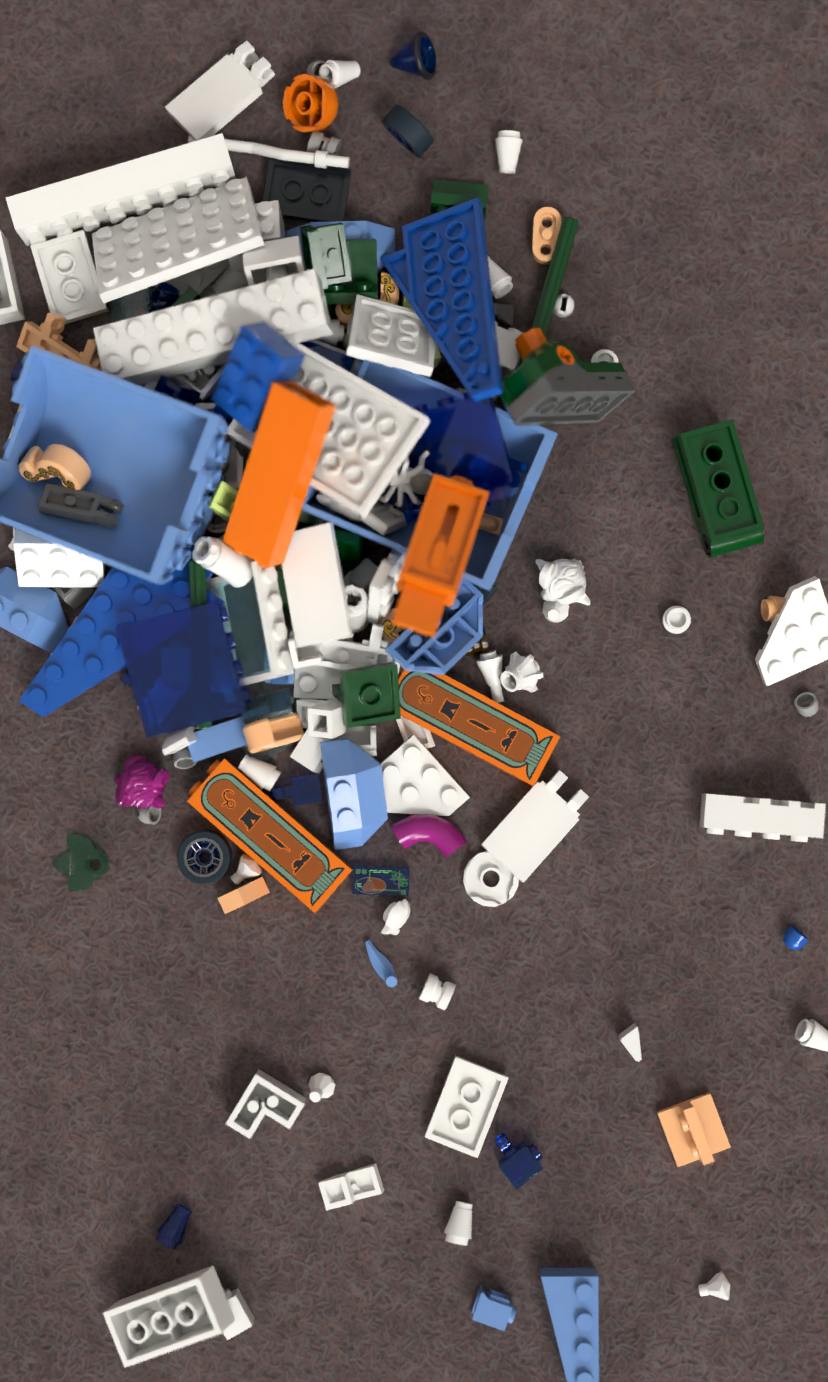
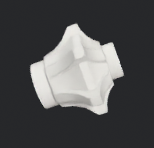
[500,652,543,693]

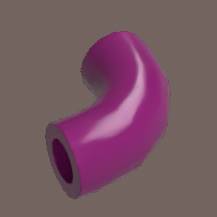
[390,814,468,857]

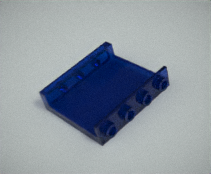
[397,392,519,523]
[116,599,251,738]

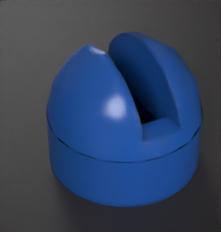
[783,925,809,950]

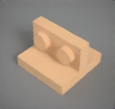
[657,1092,731,1167]

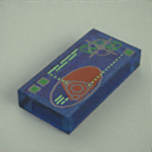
[352,865,410,896]

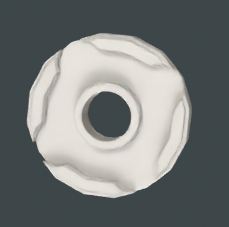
[463,851,519,907]

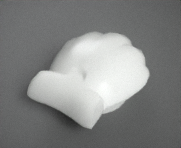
[381,899,411,935]

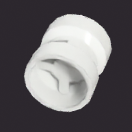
[419,973,456,1011]

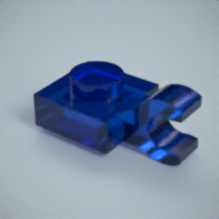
[272,774,322,806]

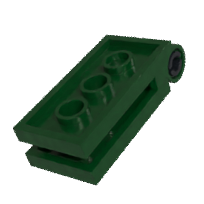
[672,419,764,558]

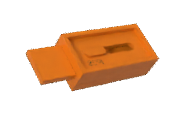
[392,474,489,637]

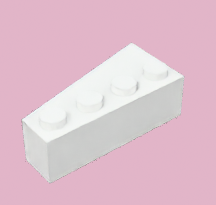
[699,793,826,842]

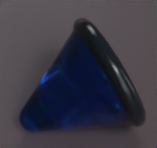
[389,31,437,80]

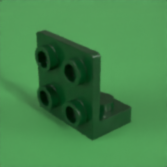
[323,239,378,304]

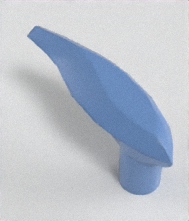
[365,939,398,987]

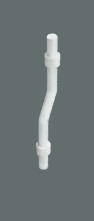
[188,135,350,168]

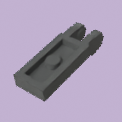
[38,484,124,528]

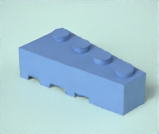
[539,1268,599,1382]

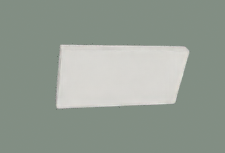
[282,523,353,648]

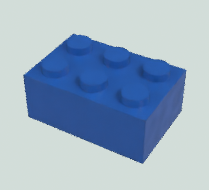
[211,322,305,433]

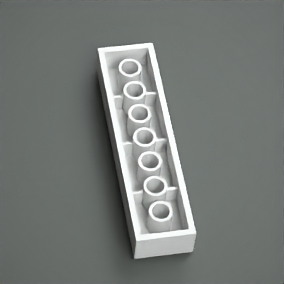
[6,133,236,246]
[93,269,333,385]

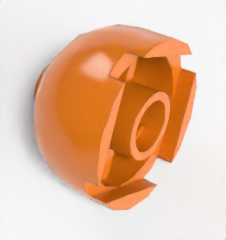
[283,74,339,133]

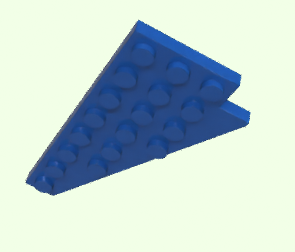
[381,197,503,402]
[19,545,225,717]

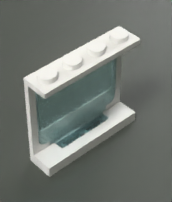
[188,561,294,693]

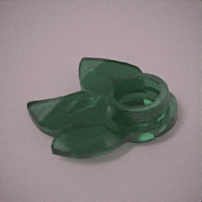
[53,835,110,891]

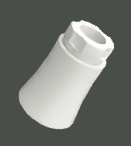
[192,537,255,587]
[345,585,369,633]

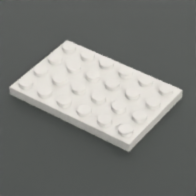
[92,177,265,304]
[227,343,430,518]

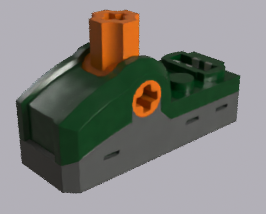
[499,328,636,426]

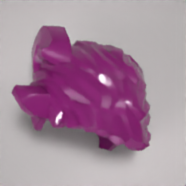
[115,754,170,809]

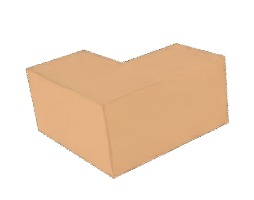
[218,877,270,914]

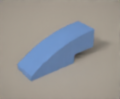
[188,708,273,762]

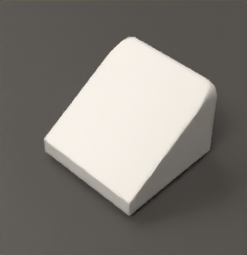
[618,1023,642,1062]

